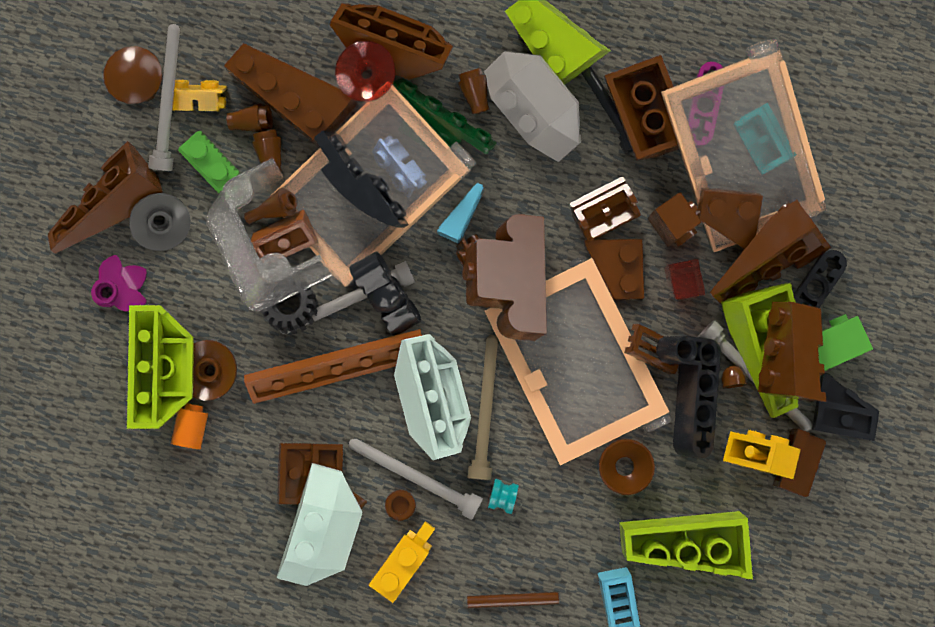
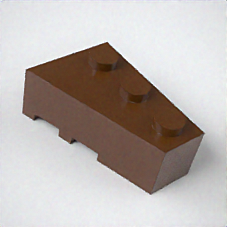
[758,302,826,402]

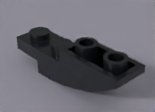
[314,130,409,228]

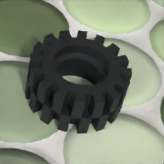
[260,275,318,334]

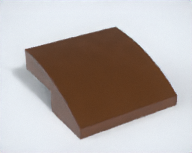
[277,443,343,504]

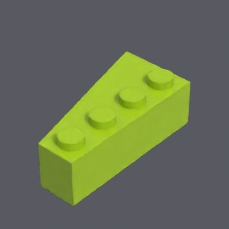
[619,511,753,580]

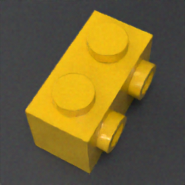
[723,430,801,479]

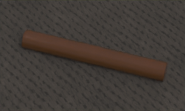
[467,592,559,608]

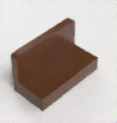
[773,429,826,497]

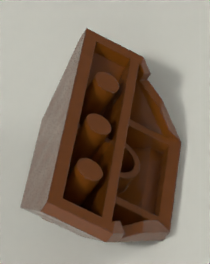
[330,3,453,80]

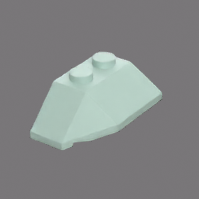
[394,334,471,460]
[277,463,362,586]

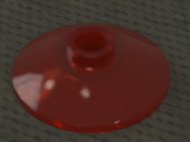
[335,41,395,102]

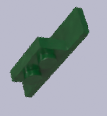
[391,79,497,155]

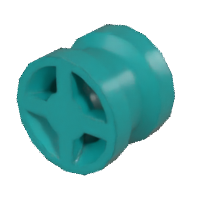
[488,479,519,514]

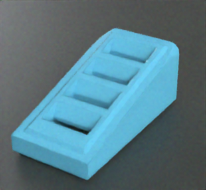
[437,183,484,243]
[598,567,640,627]

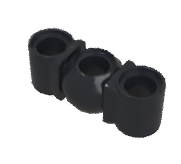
[349,251,422,336]

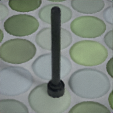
[581,66,633,154]

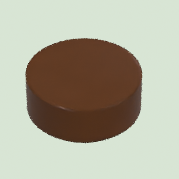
[385,490,416,521]

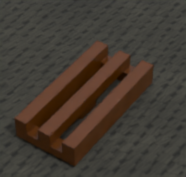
[624,324,679,374]

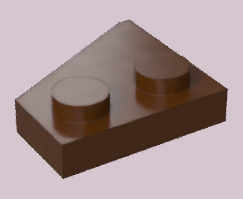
[584,239,644,300]

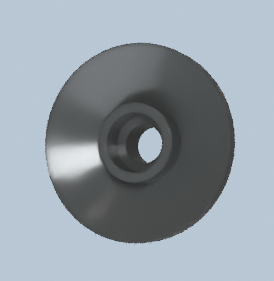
[129,193,191,251]

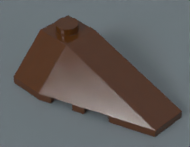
[710,199,831,305]

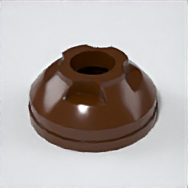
[599,439,655,495]

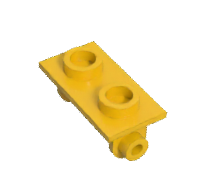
[172,80,227,112]

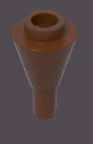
[244,187,297,224]

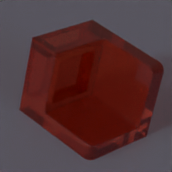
[664,259,705,300]

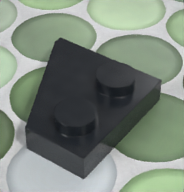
[812,373,880,441]

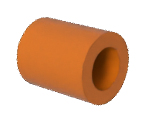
[171,403,208,449]

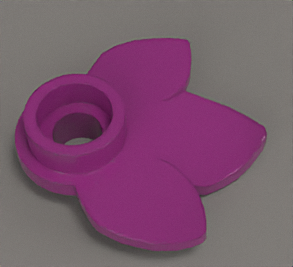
[91,255,147,312]

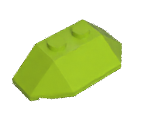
[127,305,194,429]

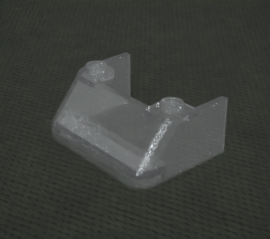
[206,158,332,311]

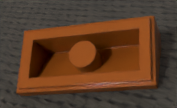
[250,210,318,267]

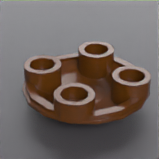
[103,46,162,104]

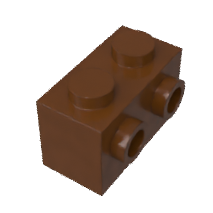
[647,192,701,247]

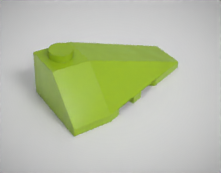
[721,283,798,418]

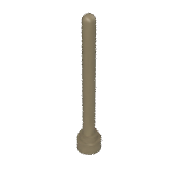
[467,335,498,480]

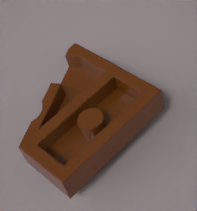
[698,188,763,249]

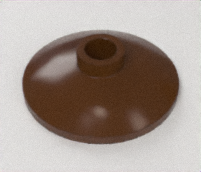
[193,340,237,401]

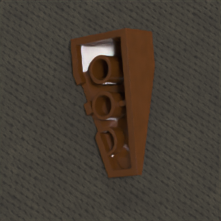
[48,141,163,254]

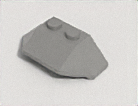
[484,51,581,162]

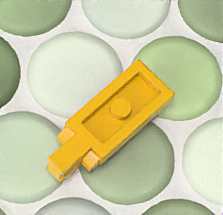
[369,521,435,603]

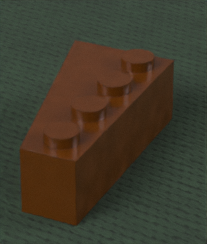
[224,43,358,148]

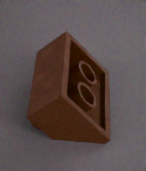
[604,55,694,161]

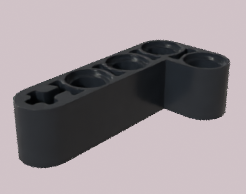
[656,336,721,458]

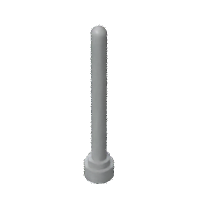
[148,24,180,171]
[280,261,416,334]
[698,320,812,431]
[349,439,483,520]

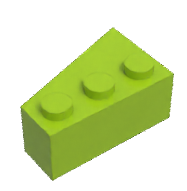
[505,0,611,85]

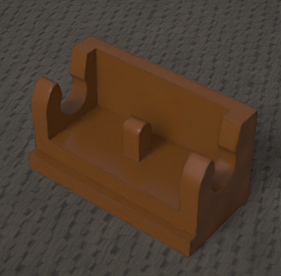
[570,176,641,242]

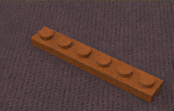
[244,329,422,404]

